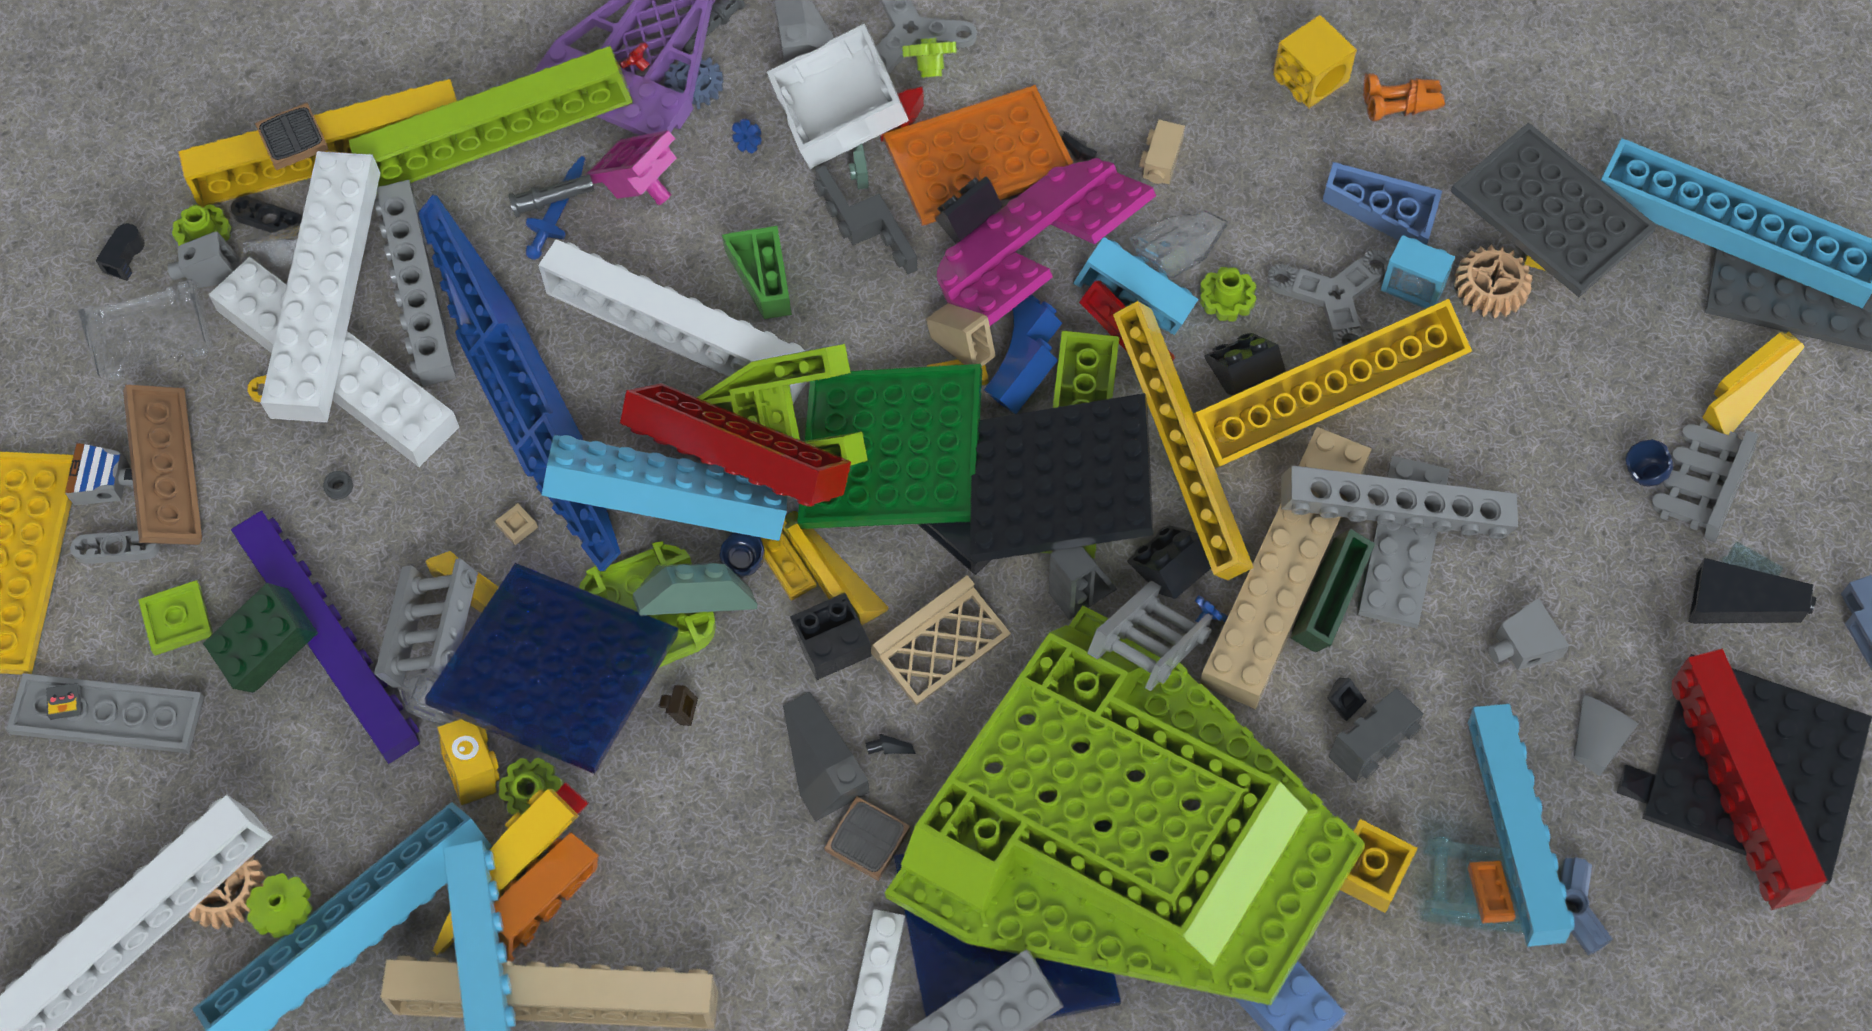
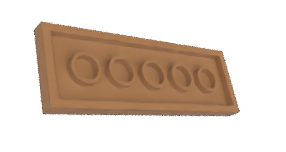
[123,384,202,545]

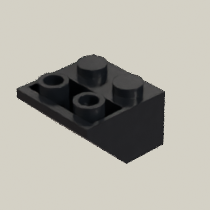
[935,176,1002,244]
[1204,333,1286,395]
[1127,525,1211,599]
[790,593,872,680]

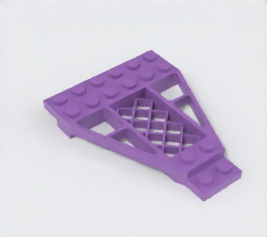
[532,0,715,136]

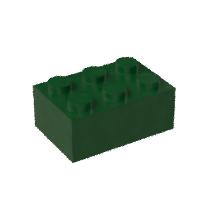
[203,583,318,693]

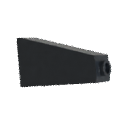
[1688,558,1816,624]

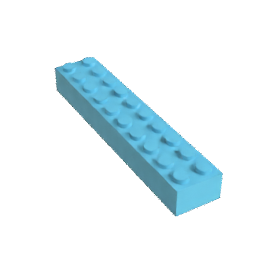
[1601,138,1872,308]
[193,802,492,1031]

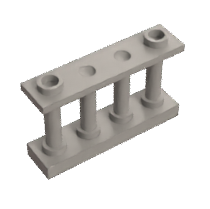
[374,558,478,688]
[1087,581,1213,691]

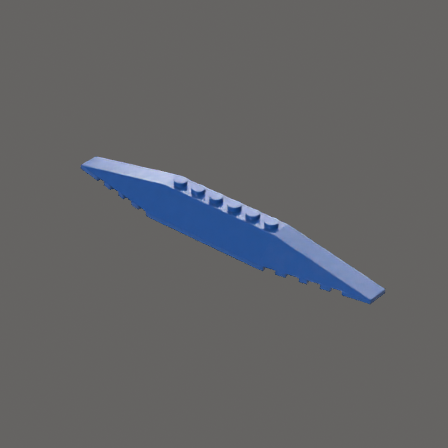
[418,195,621,571]

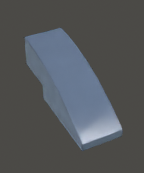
[1841,575,1872,670]

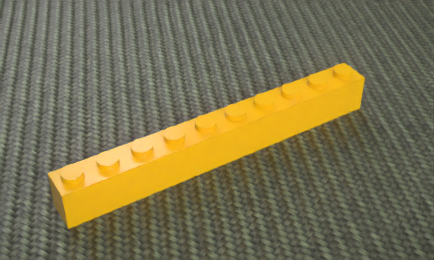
[1113,301,1254,581]

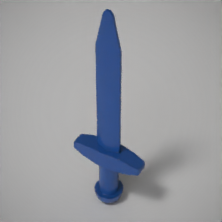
[525,156,585,260]

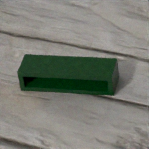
[1290,529,1375,652]

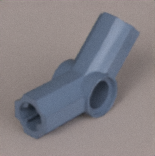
[1560,857,1612,956]

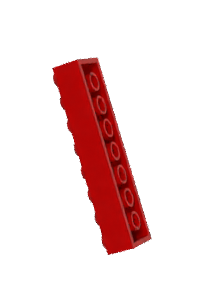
[620,383,851,506]
[1671,648,1827,910]

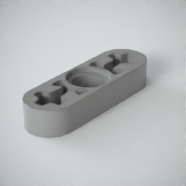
[70,531,160,564]

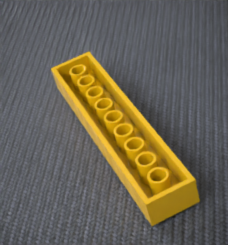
[178,79,457,207]
[1193,299,1472,468]

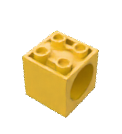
[1273,15,1357,108]

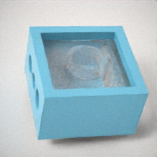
[1381,235,1455,308]

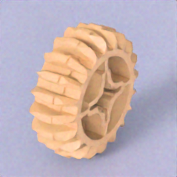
[1454,244,1532,319]
[189,855,266,930]

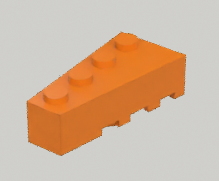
[494,832,598,962]

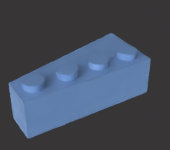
[1323,162,1442,245]

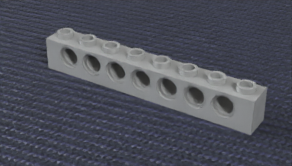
[374,180,456,387]
[1281,465,1518,539]

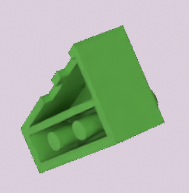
[722,226,792,319]

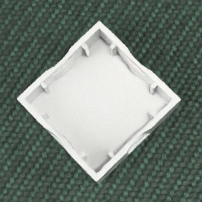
[767,24,909,169]

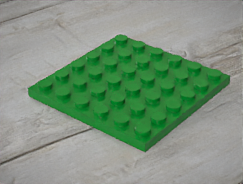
[797,364,982,529]

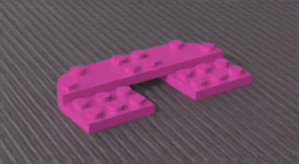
[936,158,1156,326]

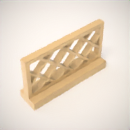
[871,575,1011,706]

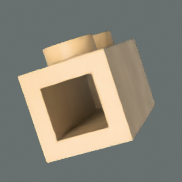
[1140,119,1185,184]

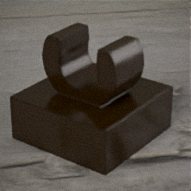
[658,685,698,726]

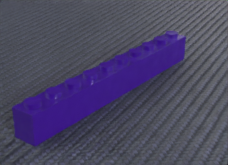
[231,510,420,764]

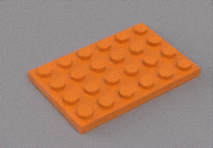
[883,85,1074,226]

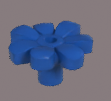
[732,118,761,153]
[1195,595,1228,623]

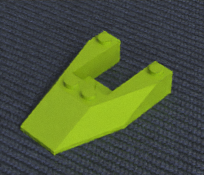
[697,344,868,466]

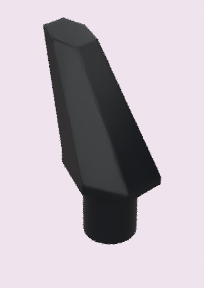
[1062,131,1097,160]
[865,734,916,755]

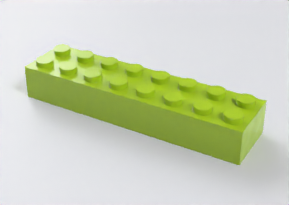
[1040,331,1119,559]

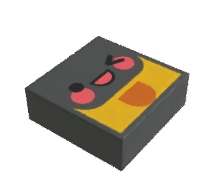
[46,683,81,720]

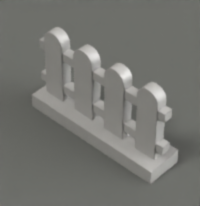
[1652,422,1758,543]

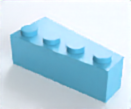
[1073,237,1199,335]

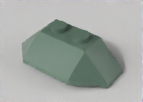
[633,563,758,616]

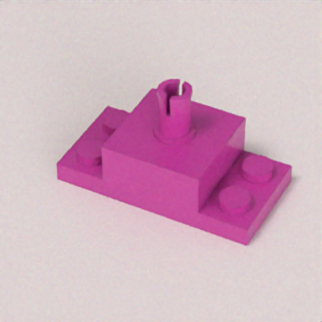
[586,130,677,205]

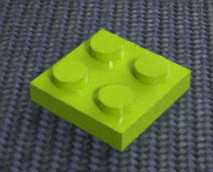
[138,580,213,656]

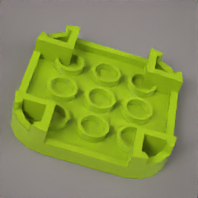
[576,541,716,677]

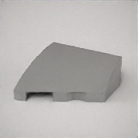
[1574,695,1639,776]

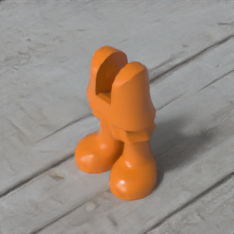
[1364,73,1445,121]

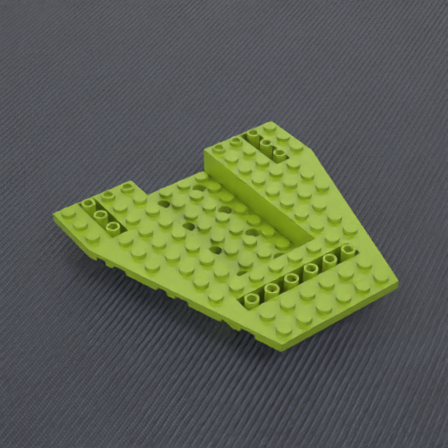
[884,606,1365,1005]

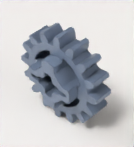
[664,54,724,109]

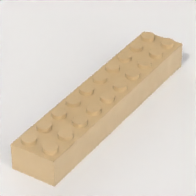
[1200,427,1372,709]
[381,956,718,1029]

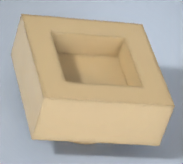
[495,503,538,545]

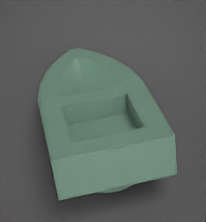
[849,144,869,189]

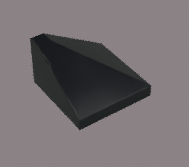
[1327,678,1367,721]
[1617,764,1655,804]

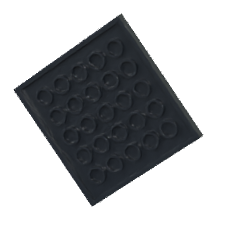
[970,393,1154,563]
[1642,654,1872,885]

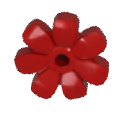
[619,42,650,72]

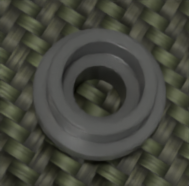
[323,471,353,500]

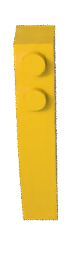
[432,789,579,955]

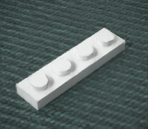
[848,909,905,1031]

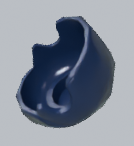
[1625,439,1673,487]
[719,533,765,577]

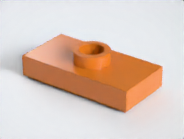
[1467,860,1516,923]

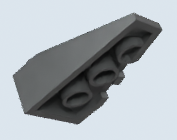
[783,691,869,822]

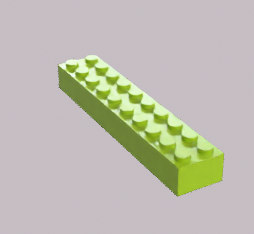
[349,46,633,195]

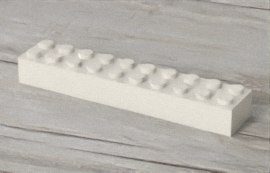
[260,151,380,422]
[538,239,807,404]
[208,257,459,467]
[0,795,273,1031]

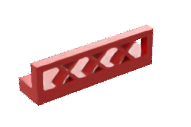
[1079,280,1176,361]

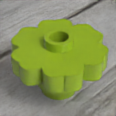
[902,38,957,78]
[172,204,232,246]
[1200,267,1256,322]
[499,758,563,815]
[246,873,312,938]

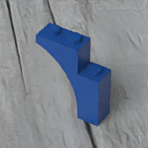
[984,294,1062,414]

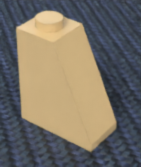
[926,303,996,367]

